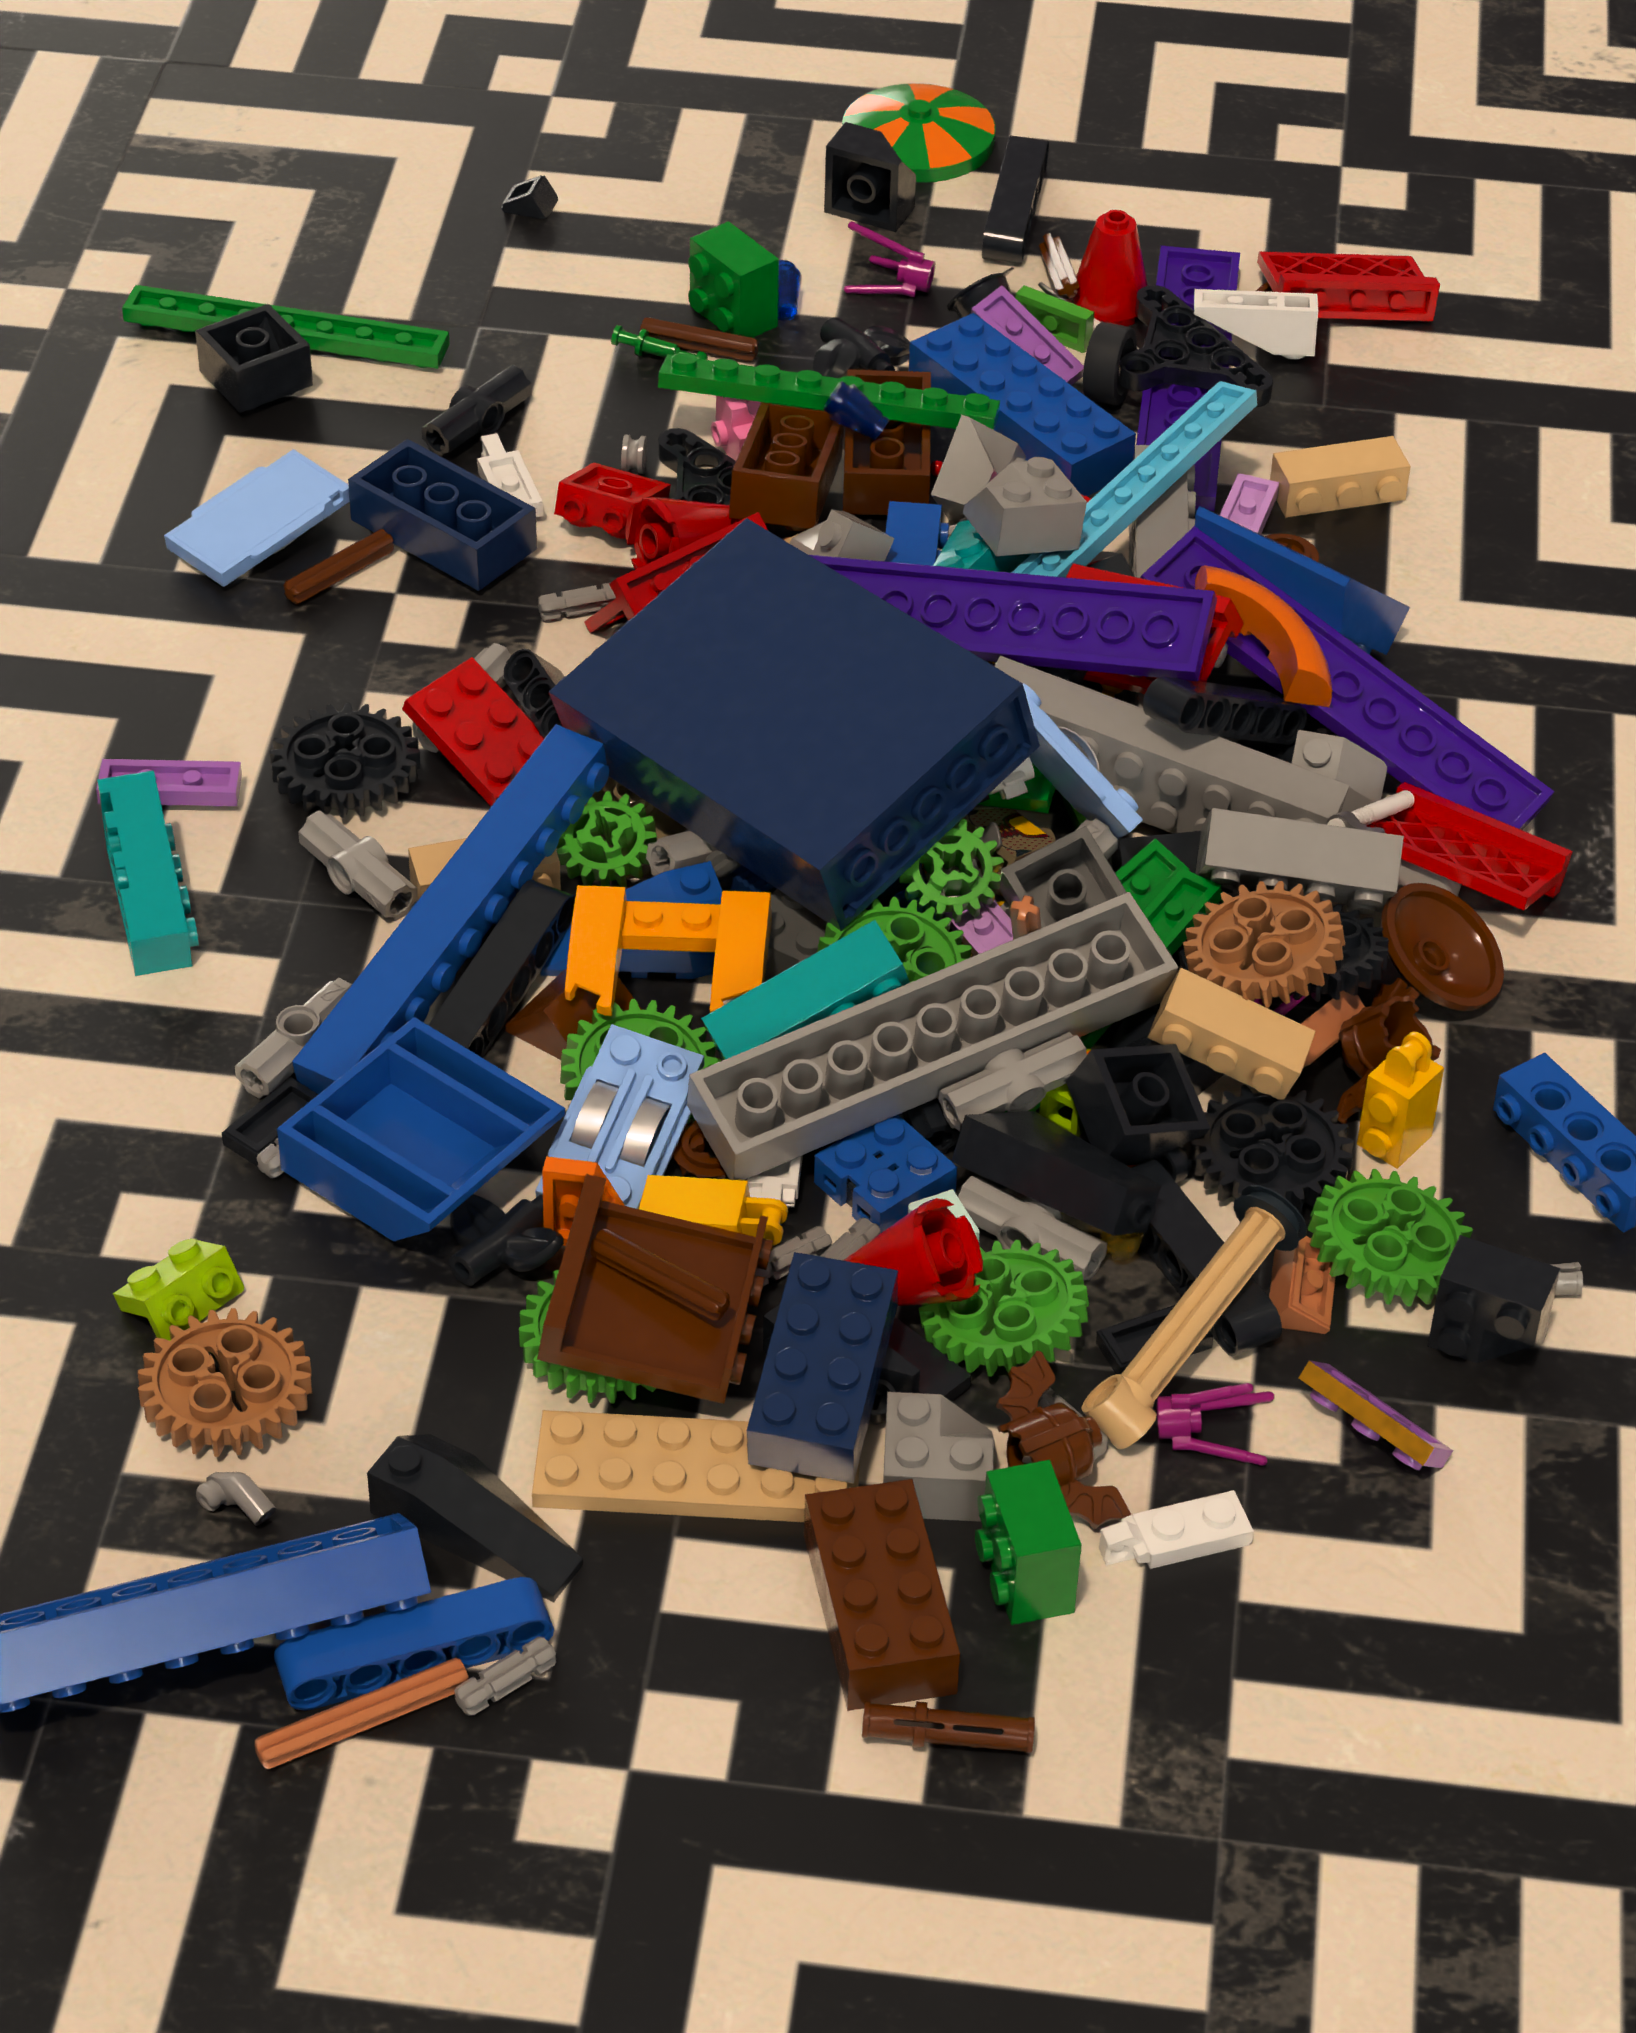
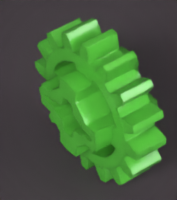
[556,791,658,887]
[899,818,1004,923]

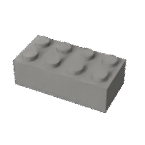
[1195,808,1404,914]

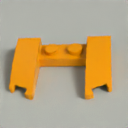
[565,885,772,1016]

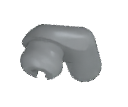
[196,1472,276,1526]

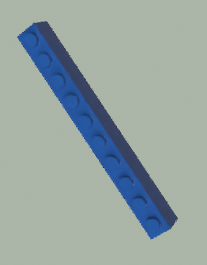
[292,724,609,1094]

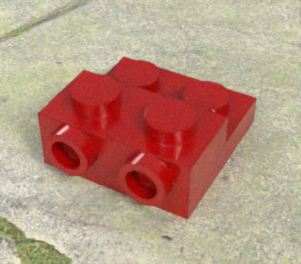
[554,462,671,539]

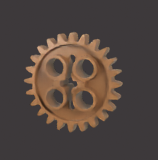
[1183,881,1345,1008]
[138,1308,312,1457]

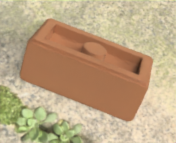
[1301,991,1365,1066]
[1269,1236,1336,1334]

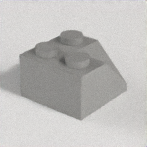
[931,415,1027,523]
[963,457,1087,556]
[789,509,895,561]
[883,1392,994,1522]

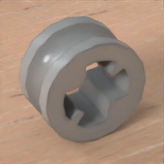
[621,434,647,474]

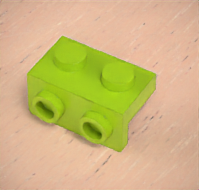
[113,1238,244,1341]

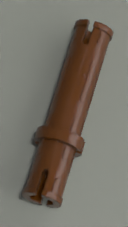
[862,1701,1035,1753]

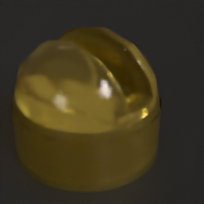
[1100,1231,1144,1261]

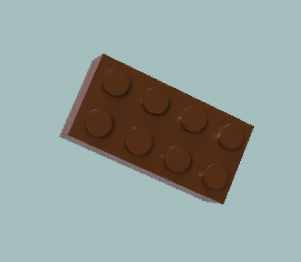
[843,369,931,516]
[729,402,846,531]
[804,1479,960,1711]

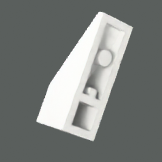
[1194,289,1318,359]

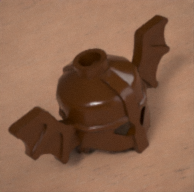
[1337,978,1441,1124]
[996,1351,1131,1529]

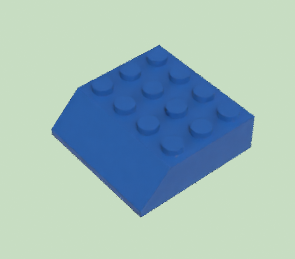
[1195,506,1410,655]
[277,1017,565,1241]

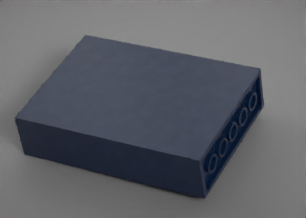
[549,518,1040,931]

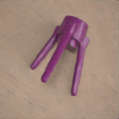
[843,221,936,297]
[1157,1383,1275,1466]

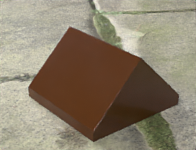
[506,968,642,1060]

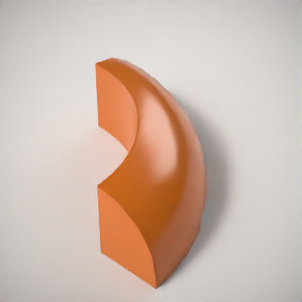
[1195,565,1332,707]

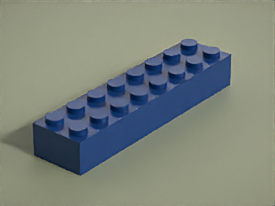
[0,1513,431,1713]

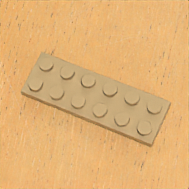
[532,1410,860,1522]

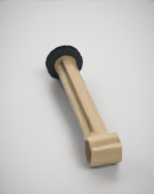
[1081,1185,1307,1449]

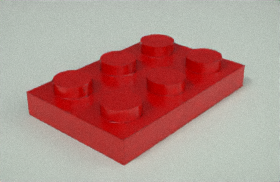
[402,657,545,806]

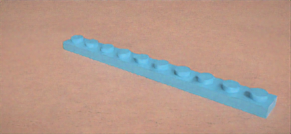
[1012,381,1257,578]

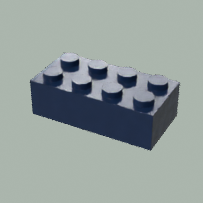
[348,439,537,591]
[746,1252,898,1484]

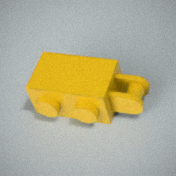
[1357,1032,1444,1169]
[639,1175,788,1246]

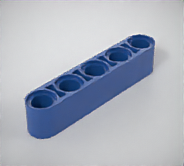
[274,1577,554,1710]

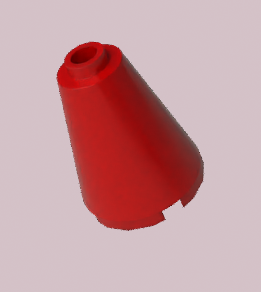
[1071,210,1148,326]
[625,497,741,569]
[843,1198,983,1306]

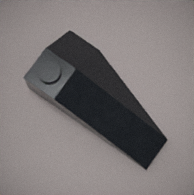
[367,1434,583,1603]

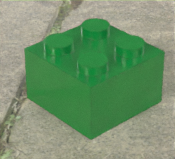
[688,221,779,338]
[975,1460,1082,1625]

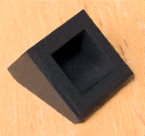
[501,175,558,219]

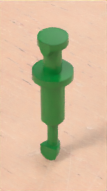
[611,325,708,360]

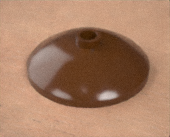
[1381,883,1504,1011]

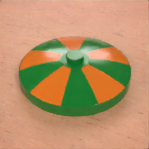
[842,83,995,183]

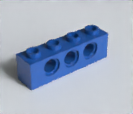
[1493,1052,1636,1233]

